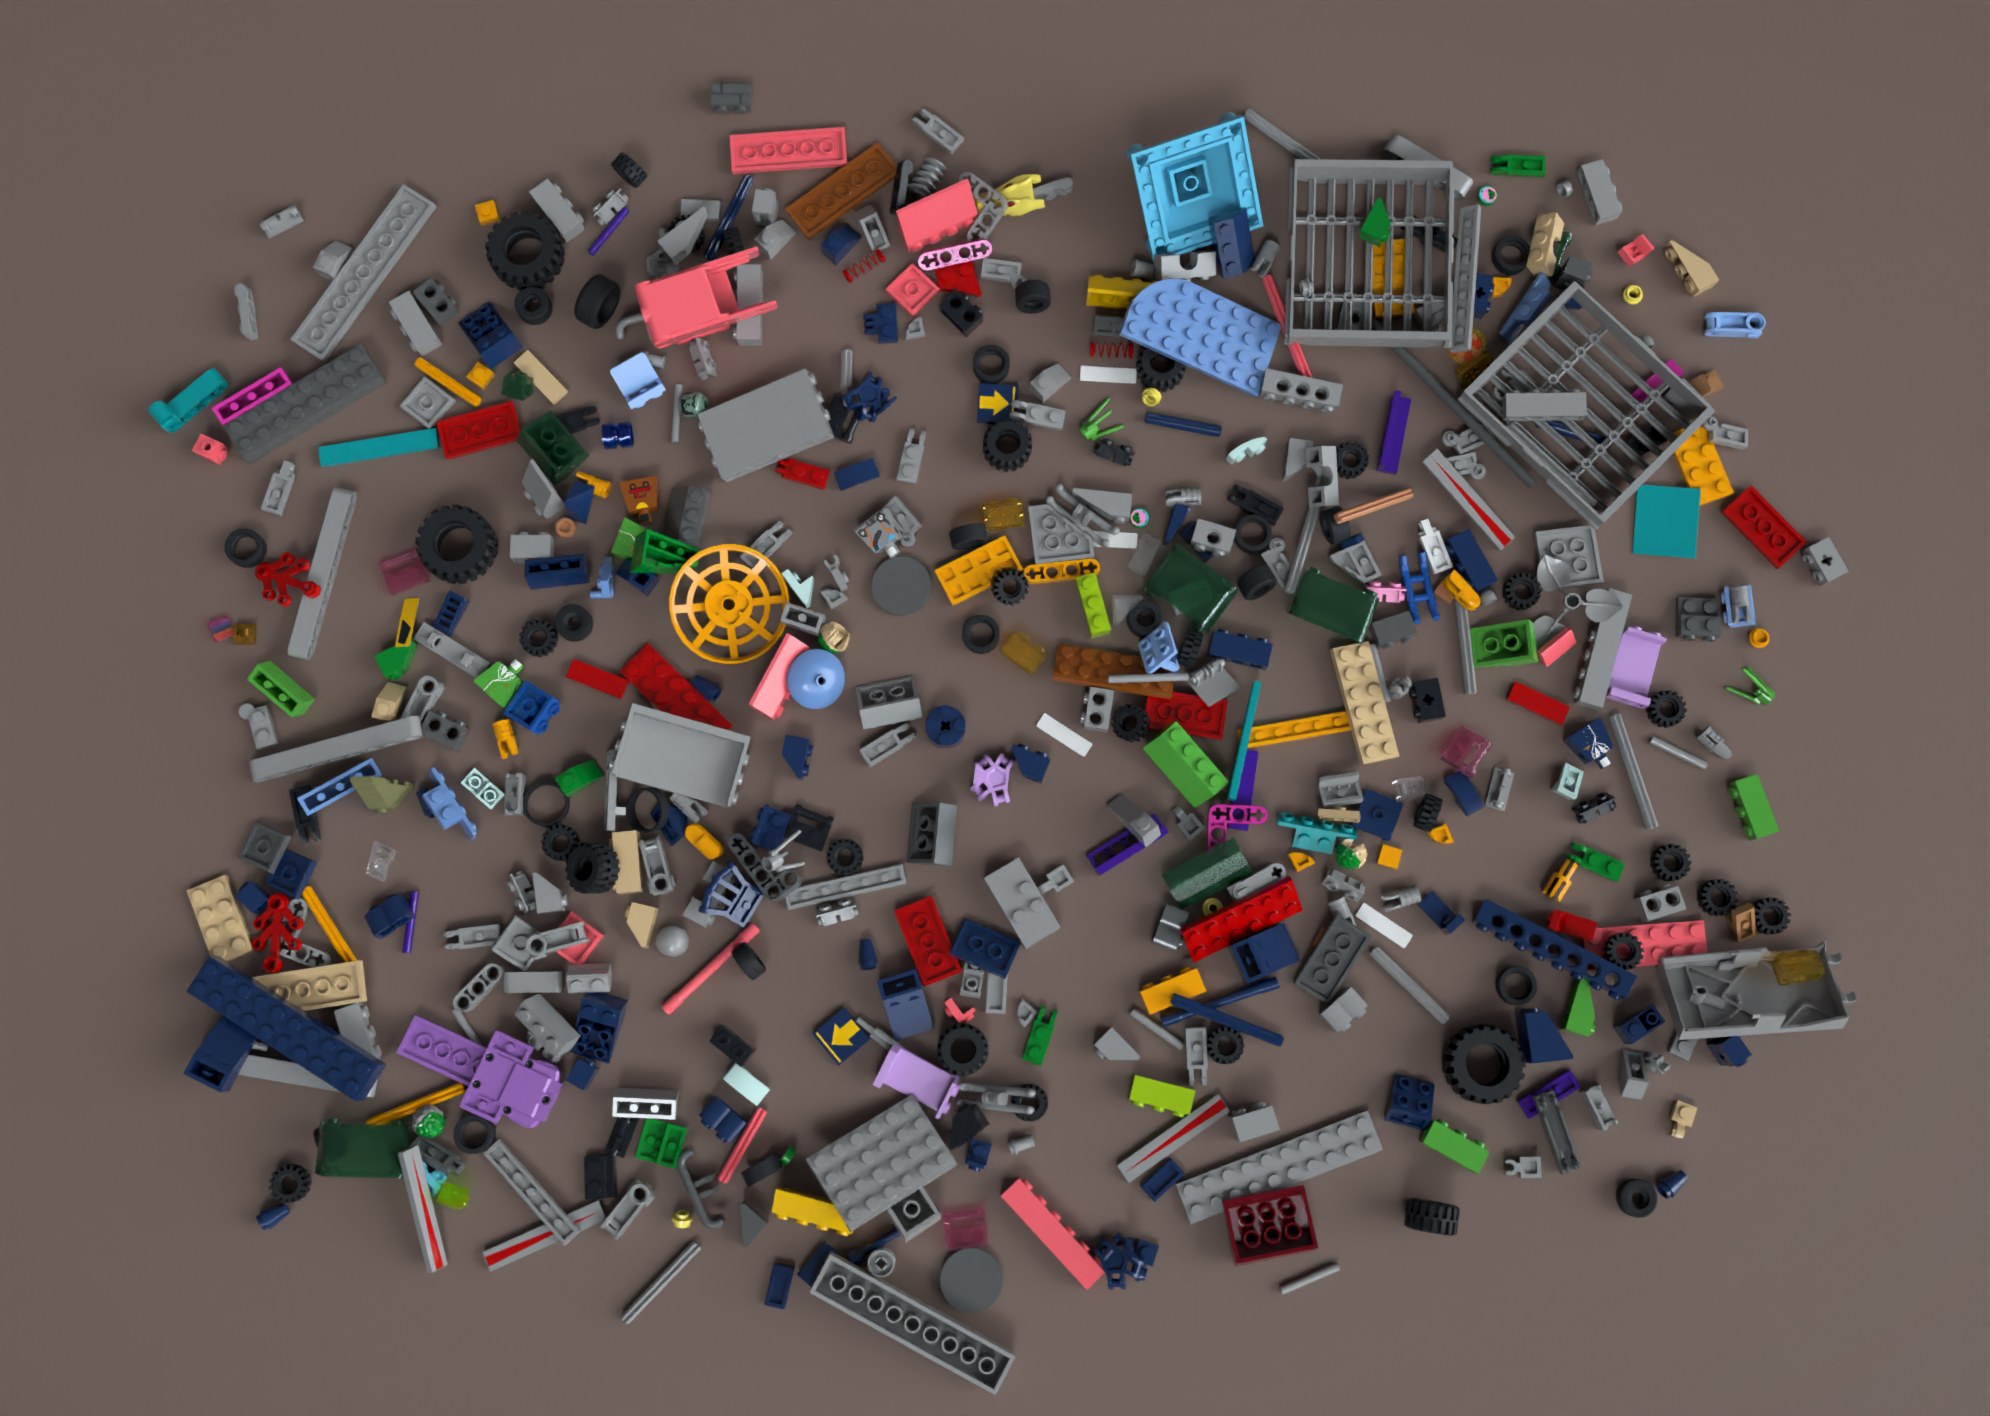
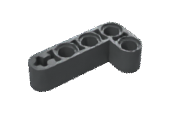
[728,833,802,902]

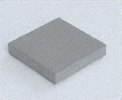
[399,376,456,429]
[491,915,543,972]

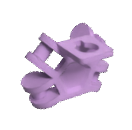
[970,753,1016,806]

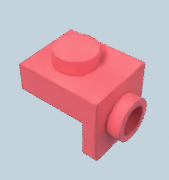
[1618,234,1654,267]
[944,998,975,1024]

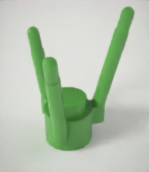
[1079,398,1124,441]
[1726,667,1776,705]

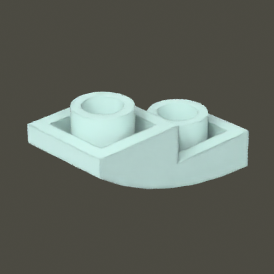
[1226,437,1267,465]
[461,768,505,809]
[723,1063,770,1106]

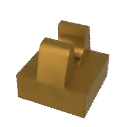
[232,624,256,645]

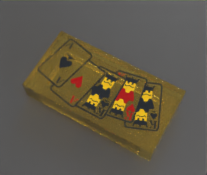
[1455,351,1493,389]

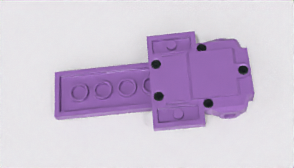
[396,1015,564,1128]

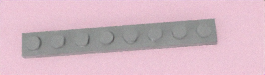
[1449,204,1481,353]

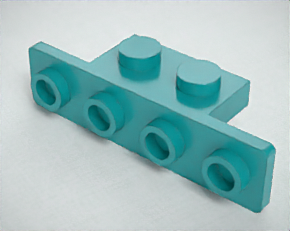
[1276,813,1357,854]

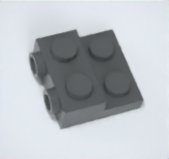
[1676,597,1721,642]

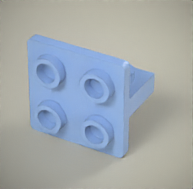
[1138,622,1180,674]

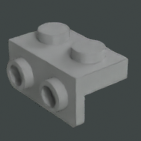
[1317,772,1363,809]

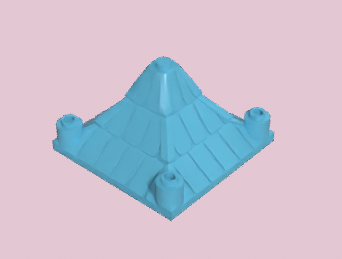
[1126,112,1263,262]

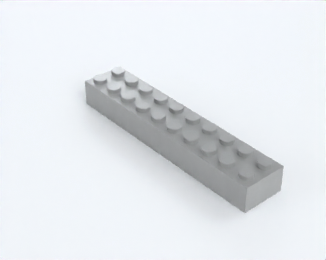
[809,1251,1016,1395]

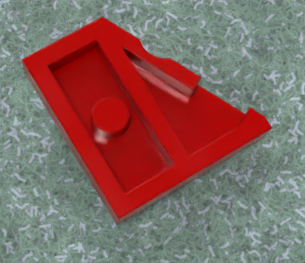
[934,261,982,298]

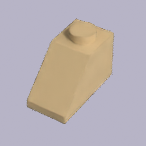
[371,682,408,723]
[625,902,658,948]

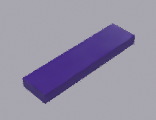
[1227,750,1258,831]

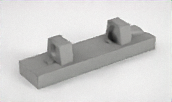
[413,622,492,678]
[603,749,626,832]

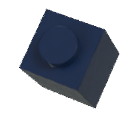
[235,882,270,914]
[566,1057,600,1091]

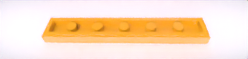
[1236,711,1351,749]

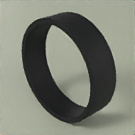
[523,782,570,827]
[626,787,669,833]

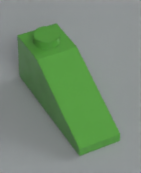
[1560,978,1596,1037]

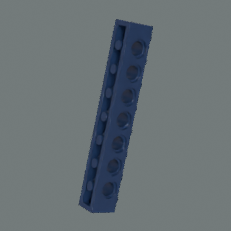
[1473,899,1637,1001]

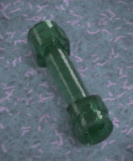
[1548,231,1572,278]

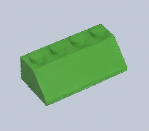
[1142,721,1229,808]

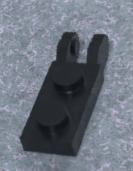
[889,159,913,215]
[542,406,600,440]
[1227,485,1284,527]
[289,785,321,845]

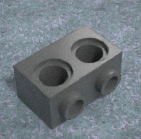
[413,278,459,327]
[421,710,470,752]

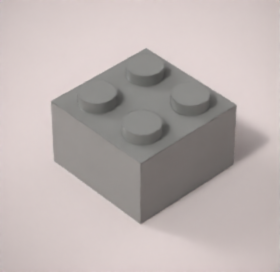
[1228,1102,1280,1142]
[885,1187,941,1242]

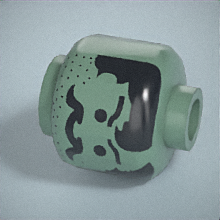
[678,392,709,418]

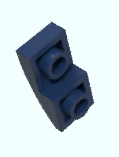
[834,458,880,491]
[1444,770,1484,816]

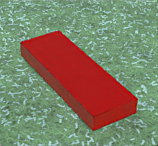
[566,659,630,700]
[1506,681,1570,726]

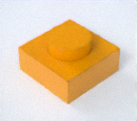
[475,200,500,226]
[466,362,495,390]

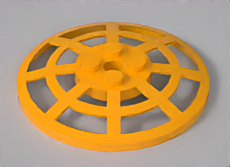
[669,544,789,664]

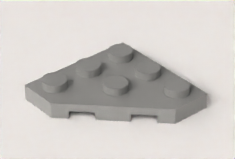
[1028,504,1094,564]

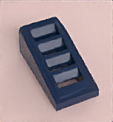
[1163,504,1190,546]
[433,590,470,636]

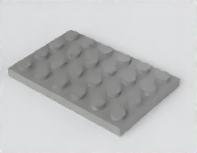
[806,1095,957,1232]

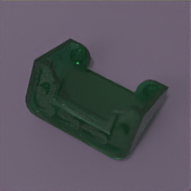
[1143,544,1238,635]
[1287,566,1380,644]
[315,1118,408,1178]

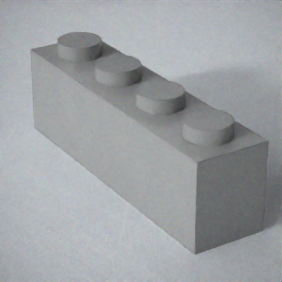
[733,264,763,346]
[1502,389,1587,421]

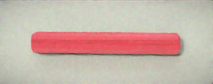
[718,1107,767,1184]

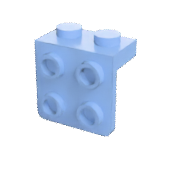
[610,352,665,409]

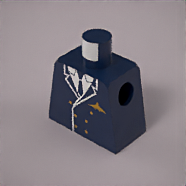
[1563,718,1613,769]

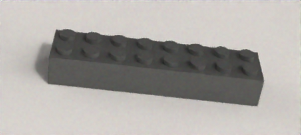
[223,344,387,464]

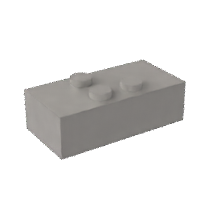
[984,857,1061,950]

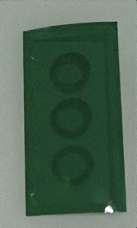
[1162,837,1253,910]

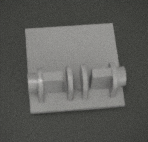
[1186,658,1240,707]

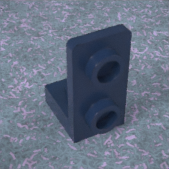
[1418,892,1465,935]

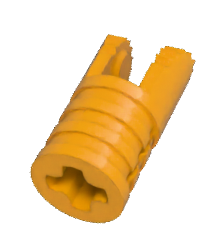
[573,471,612,499]
[492,719,519,759]

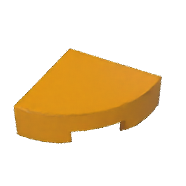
[1491,277,1512,298]
[1426,823,1454,844]
[1287,852,1315,873]

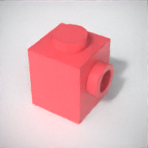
[192,434,229,466]

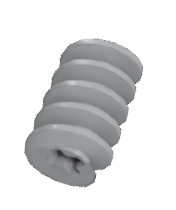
[909,158,947,200]

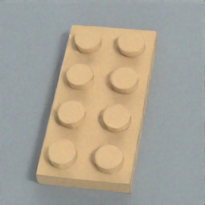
[187,875,255,962]

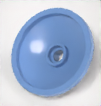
[787,649,845,709]

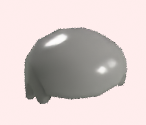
[655,925,689,957]

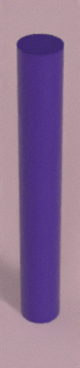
[587,207,629,256]
[402,892,419,953]

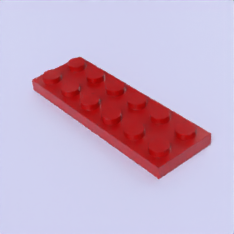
[620,643,733,730]
[1179,876,1303,963]

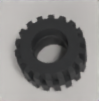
[1136,347,1186,392]
[983,418,1032,472]
[565,842,620,894]
[937,1024,989,1076]
[1404,1198,1460,1236]

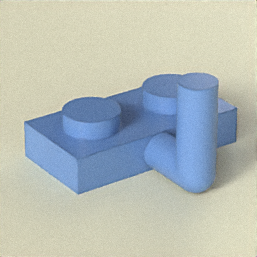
[590,557,615,599]

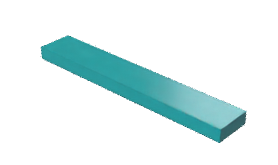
[318,428,440,468]
[1226,681,1262,802]

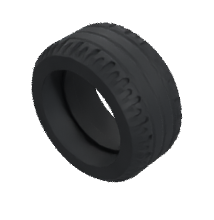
[574,275,620,329]

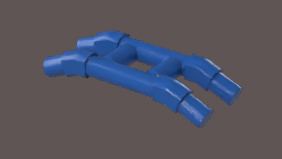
[1399,551,1440,624]

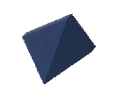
[564,480,595,524]
[650,805,687,846]

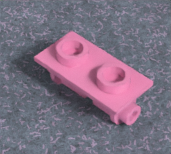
[1363,581,1406,603]

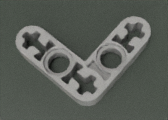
[959,172,1008,245]
[279,898,331,968]

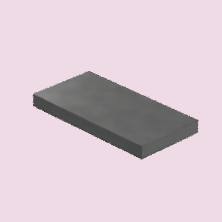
[1293,914,1372,1005]

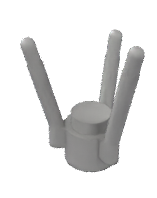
[762,830,805,872]

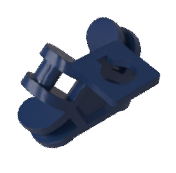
[841,371,897,422]
[1091,1232,1145,1290]

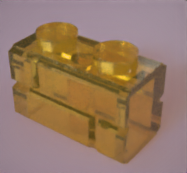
[982,498,1025,532]
[1001,631,1047,676]
[1771,949,1825,986]

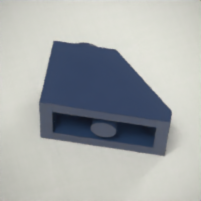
[820,224,862,265]

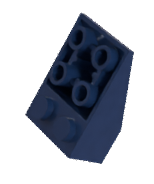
[458,302,523,369]
[1228,923,1300,984]
[877,969,934,1041]
[570,992,628,1064]
[183,1017,257,1092]

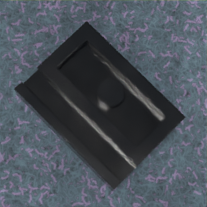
[584,1155,617,1199]

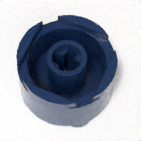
[925,705,966,748]

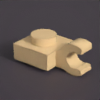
[1669,1100,1697,1139]

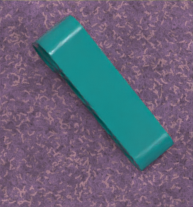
[148,368,229,433]

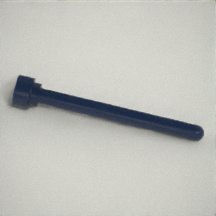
[847,1207,939,1265]

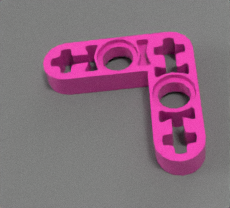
[1207,804,1268,863]

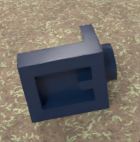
[965,1138,992,1172]

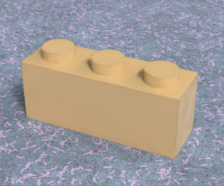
[609,830,644,895]

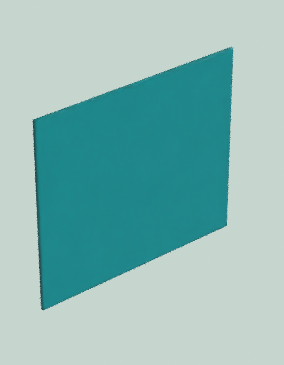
[1632,485,1701,559]

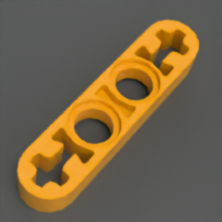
[1023,559,1100,584]

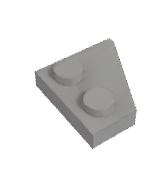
[1329,541,1382,585]

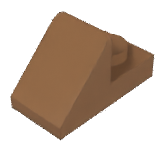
[1688,370,1724,398]
[1724,903,1756,943]

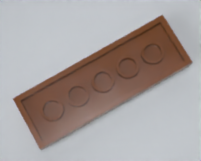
[785,142,897,240]
[1052,643,1174,699]

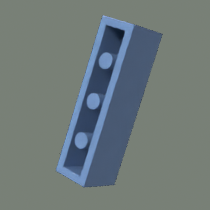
[297,757,382,816]

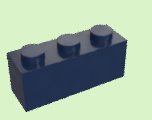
[1444,529,1498,593]
[524,554,590,590]
[1207,629,1273,670]

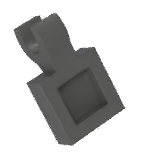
[1171,805,1205,841]

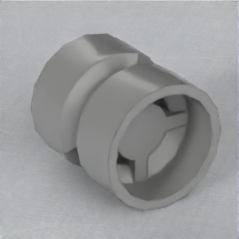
[867,1247,896,1278]

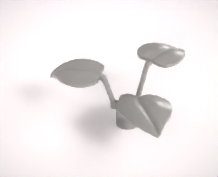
[1534,555,1623,650]

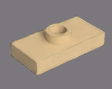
[1318,807,1360,823]

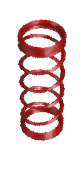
[842,248,886,283]
[1090,342,1133,359]

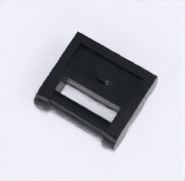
[828,395,859,444]
[784,804,835,852]

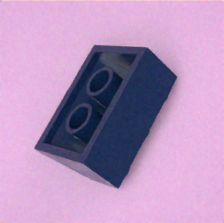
[1208,207,1255,279]

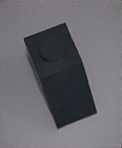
[949,1104,990,1150]

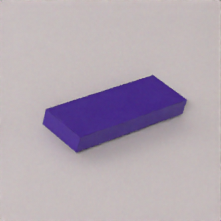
[1517,1069,1581,1119]

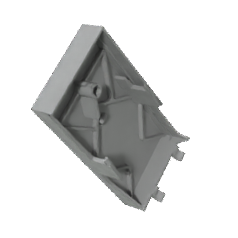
[1656,940,1858,1040]

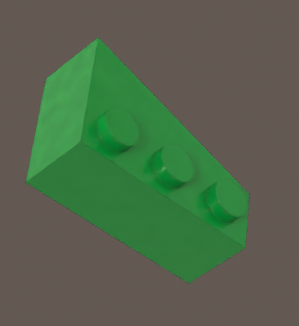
[630,529,700,574]

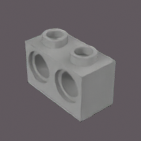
[752,188,779,227]
[1080,687,1114,733]
[1634,884,1686,922]

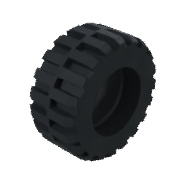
[485,211,565,291]
[415,505,498,584]
[1442,1024,1526,1104]

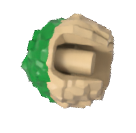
[818,621,850,653]
[1335,838,1367,870]

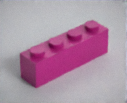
[211,367,294,425]

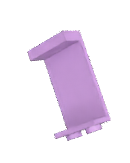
[1606,626,1667,709]
[873,1043,960,1119]

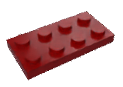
[436,401,524,460]
[1721,485,1807,569]
[1145,692,1228,741]
[894,896,962,987]

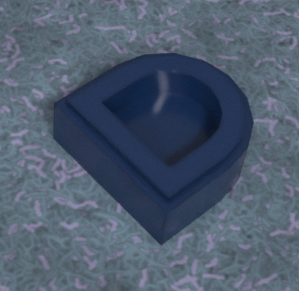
[1340,533,1365,549]

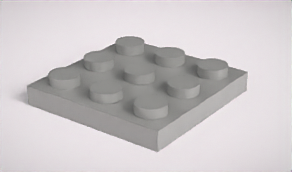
[1534,525,1604,591]

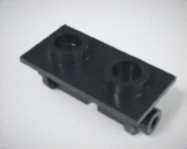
[1093,438,1135,467]
[1571,792,1617,824]
[604,1117,639,1158]

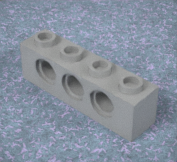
[1259,368,1343,413]

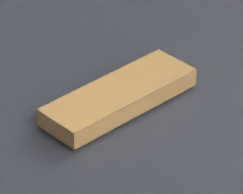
[513,350,568,405]

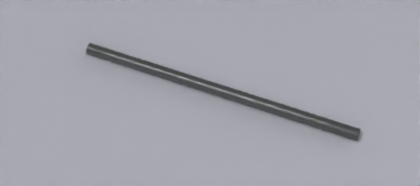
[1372,316,1536,488]

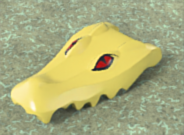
[973,174,1045,216]

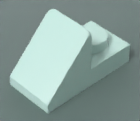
[782,569,814,609]
[1551,763,1584,800]

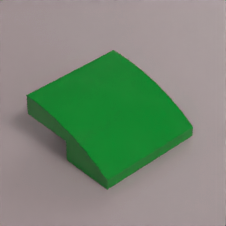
[634,1118,687,1169]

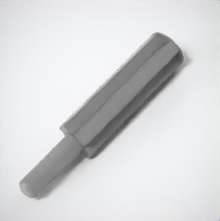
[841,350,853,407]
[856,1017,905,1051]

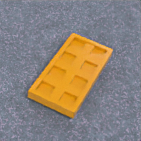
[1372,239,1414,318]
[1667,425,1734,506]
[934,535,1023,606]

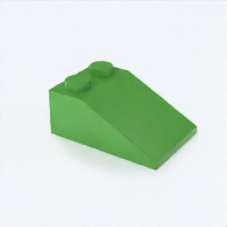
[1470,619,1539,668]

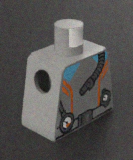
[854,508,902,558]

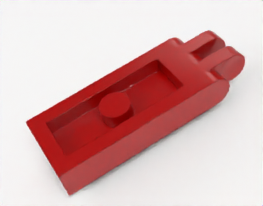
[775,458,830,490]

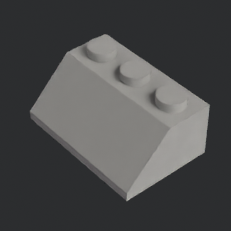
[856,676,922,729]

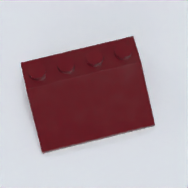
[1222,1185,1319,1267]

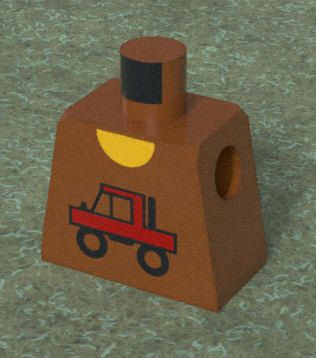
[619,476,659,525]

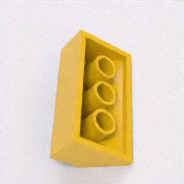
[1086,275,1158,309]
[772,1186,854,1236]

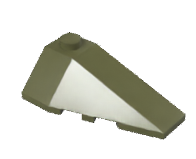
[350,776,415,814]

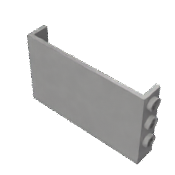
[698,368,834,482]
[609,703,751,809]

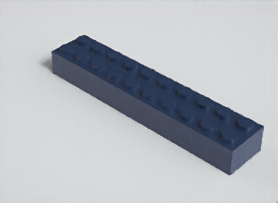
[186,956,387,1101]

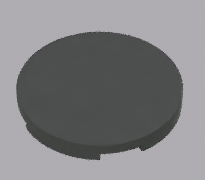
[871,556,931,616]
[940,1248,1003,1313]

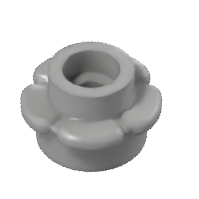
[1299,278,1314,297]

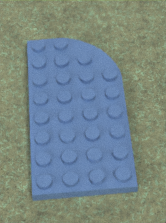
[1118,279,1281,397]

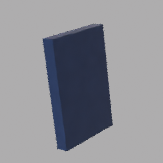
[949,918,1021,979]

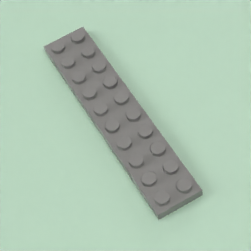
[290,184,437,362]
[1175,1110,1383,1224]

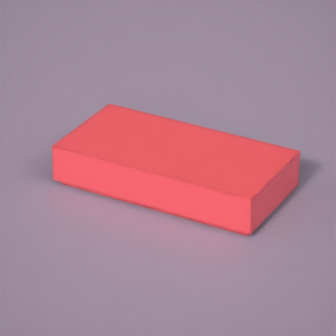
[1537,627,1577,667]

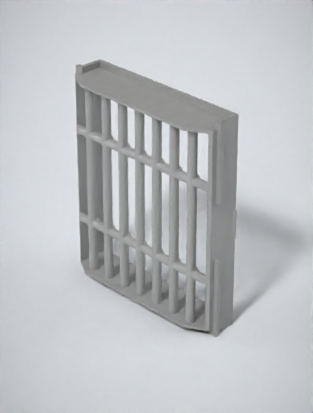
[1284,159,1454,348]
[1458,281,1715,530]

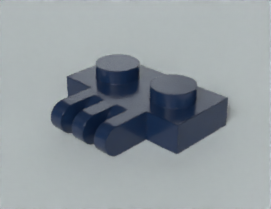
[863,303,898,344]

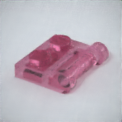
[379,548,430,596]
[1440,726,1492,778]
[943,1207,989,1251]

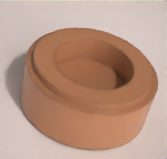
[555,517,576,538]

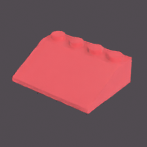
[896,179,978,253]

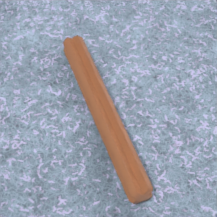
[1334,488,1413,524]

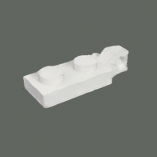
[1418,519,1453,575]

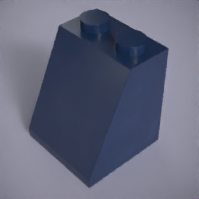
[1515,1008,1574,1064]

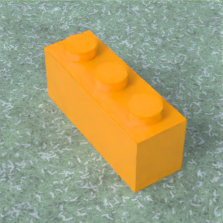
[1139,966,1206,1015]

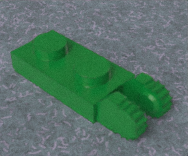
[1491,154,1546,178]
[1565,842,1625,882]
[1022,1005,1058,1066]

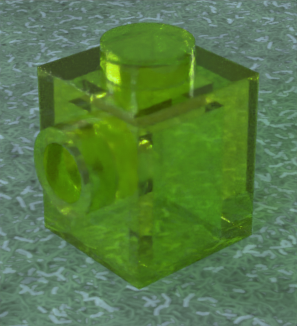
[435,1181,470,1212]

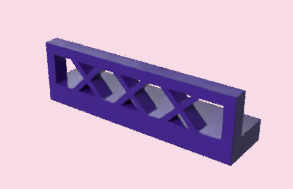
[1376,390,1411,475]
[1086,813,1169,876]

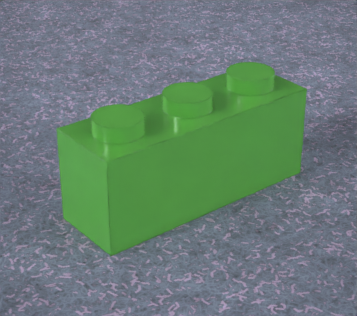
[247,661,315,718]
[1728,774,1779,841]
[1419,1119,1490,1174]

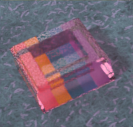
[207,616,233,643]

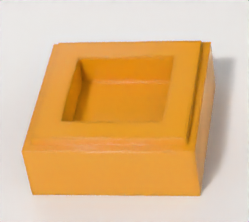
[1376,844,1402,870]

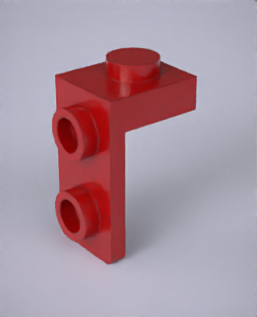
[1547,909,1598,941]

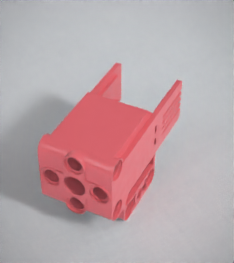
[634,247,777,349]

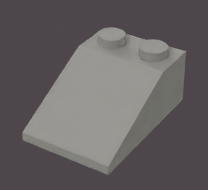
[521,459,565,519]

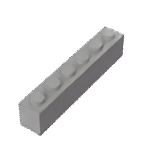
[1573,588,1632,711]

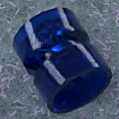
[602,422,634,450]

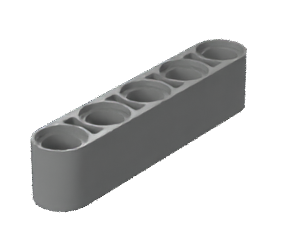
[1382,134,1473,200]

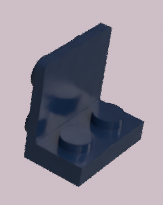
[750,804,792,853]
[1384,1074,1435,1131]

